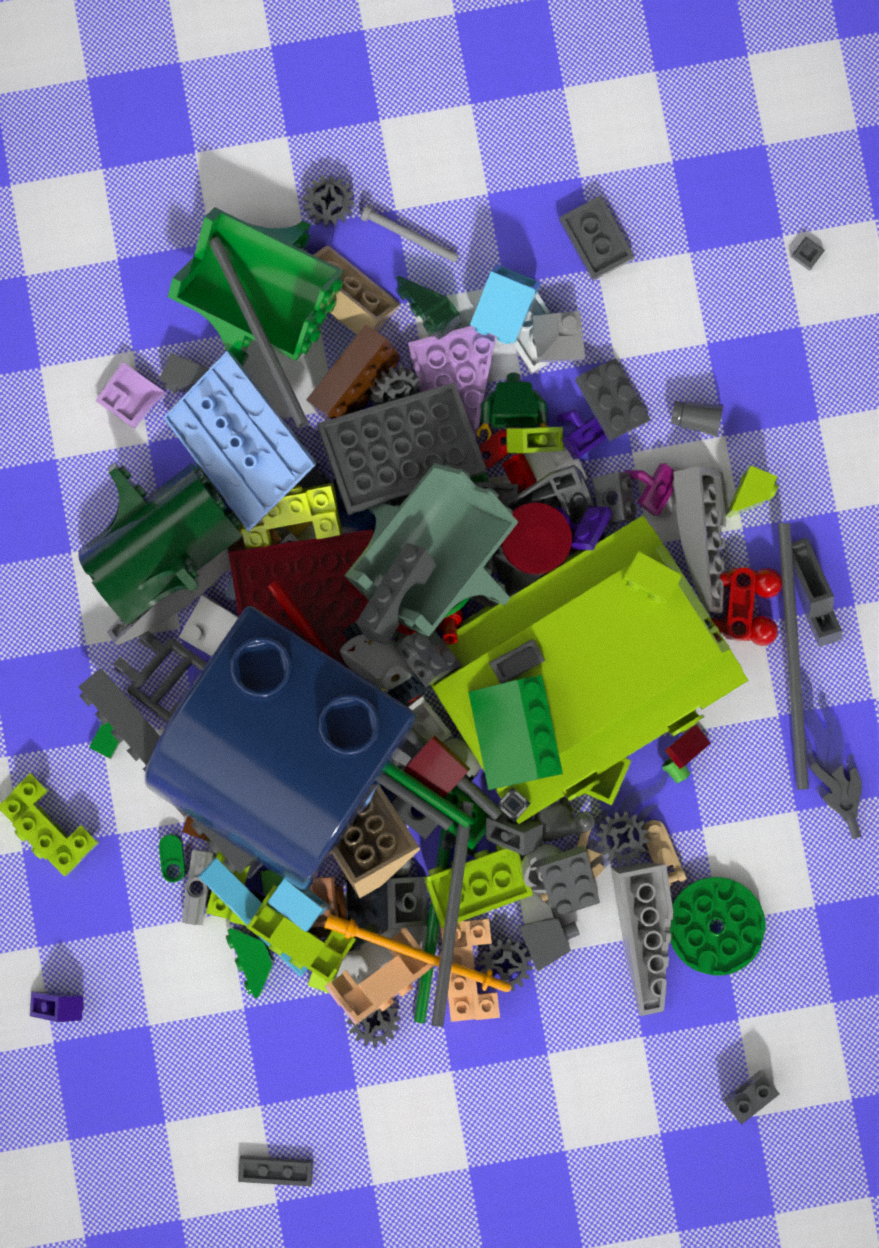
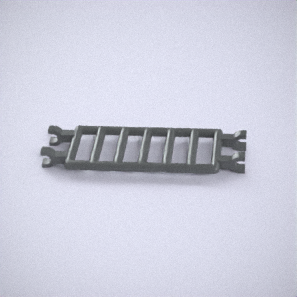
[114,631,207,723]

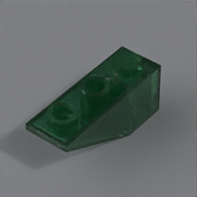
[396,276,462,340]

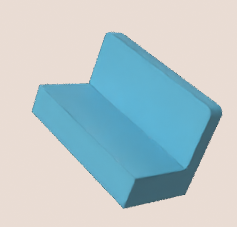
[268,879,330,932]

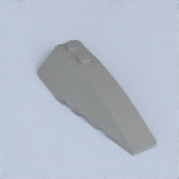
[673,466,726,613]
[612,863,673,1016]

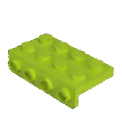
[423,845,533,928]

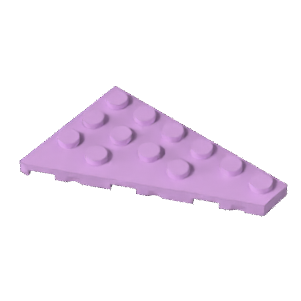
[408,326,496,439]

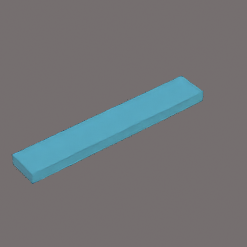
[198,858,308,977]

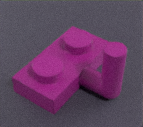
[624,463,674,516]

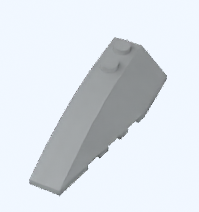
[107,548,231,646]

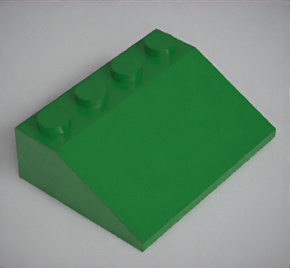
[468,675,563,790]

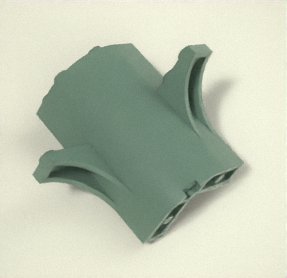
[345,463,518,637]

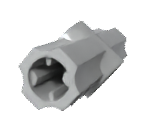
[182,849,214,925]

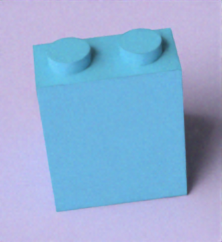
[470,265,541,344]

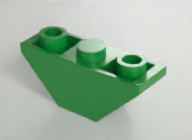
[226,926,275,999]

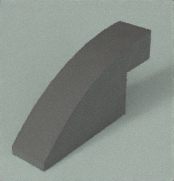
[792,538,842,647]

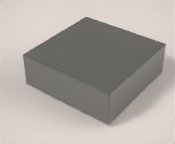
[791,237,825,271]

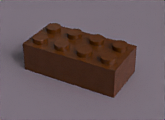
[306,324,401,421]

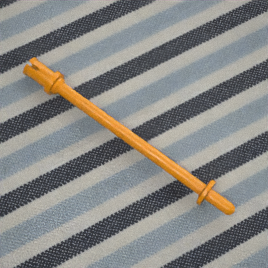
[324,913,512,992]

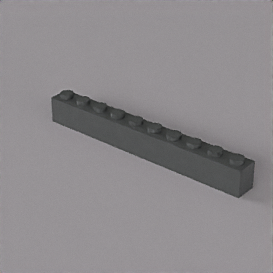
[78,668,256,874]

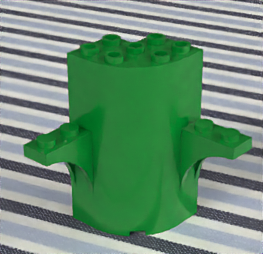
[168,207,343,366]

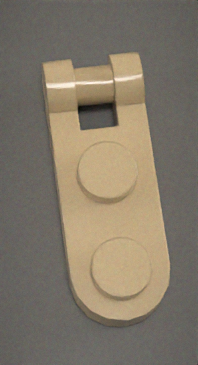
[642,820,687,886]

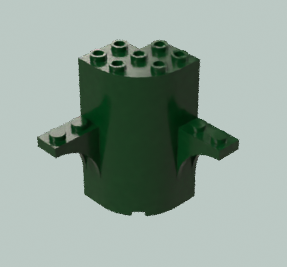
[78,461,242,626]

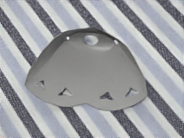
[340,631,413,690]

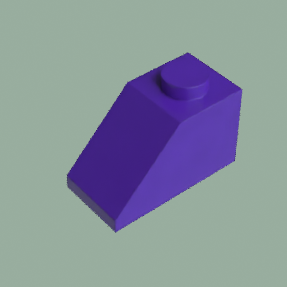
[30,992,84,1022]

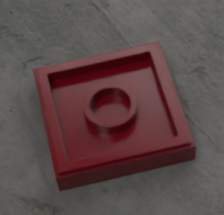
[404,735,470,798]

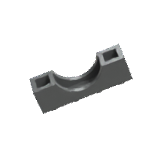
[356,543,436,645]

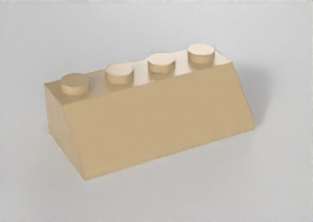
[313,245,400,336]

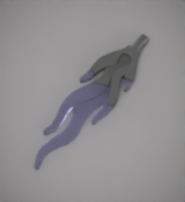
[800,668,862,839]

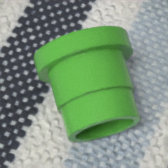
[661,758,691,783]

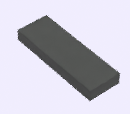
[238,1155,314,1187]

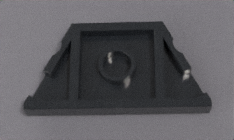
[347,879,389,951]

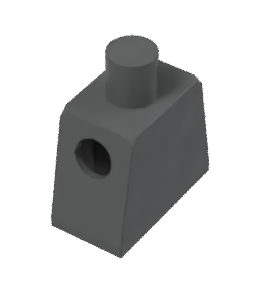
[519,917,580,971]

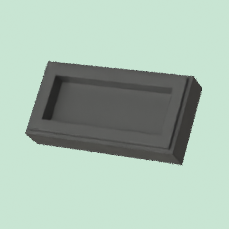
[489,639,545,684]

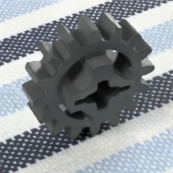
[303,175,355,228]
[370,365,422,406]
[595,811,649,865]
[479,938,533,992]
[347,1006,401,1048]

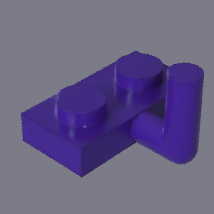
[557,409,607,460]
[557,506,613,550]

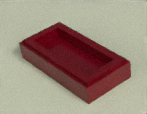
[665,724,711,769]

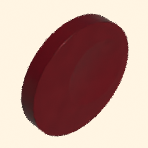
[501,503,572,574]

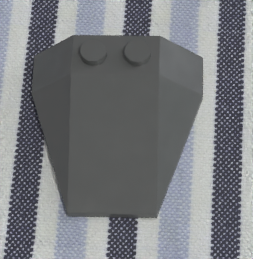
[505,465,605,552]

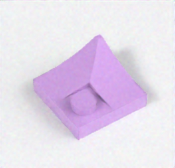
[95,362,166,429]

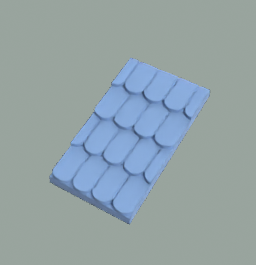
[163,350,316,532]

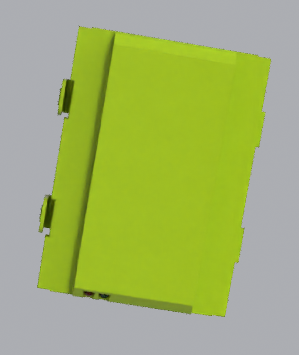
[431,515,749,824]

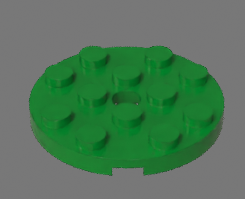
[670,877,766,976]

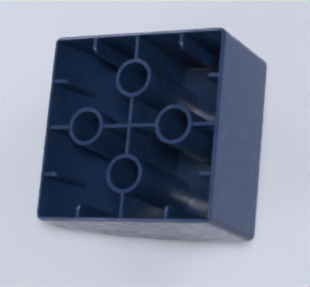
[144,606,416,890]

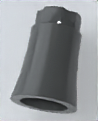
[671,401,724,437]

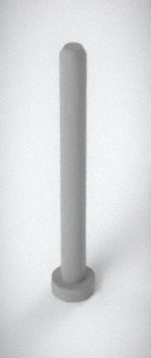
[361,205,459,262]

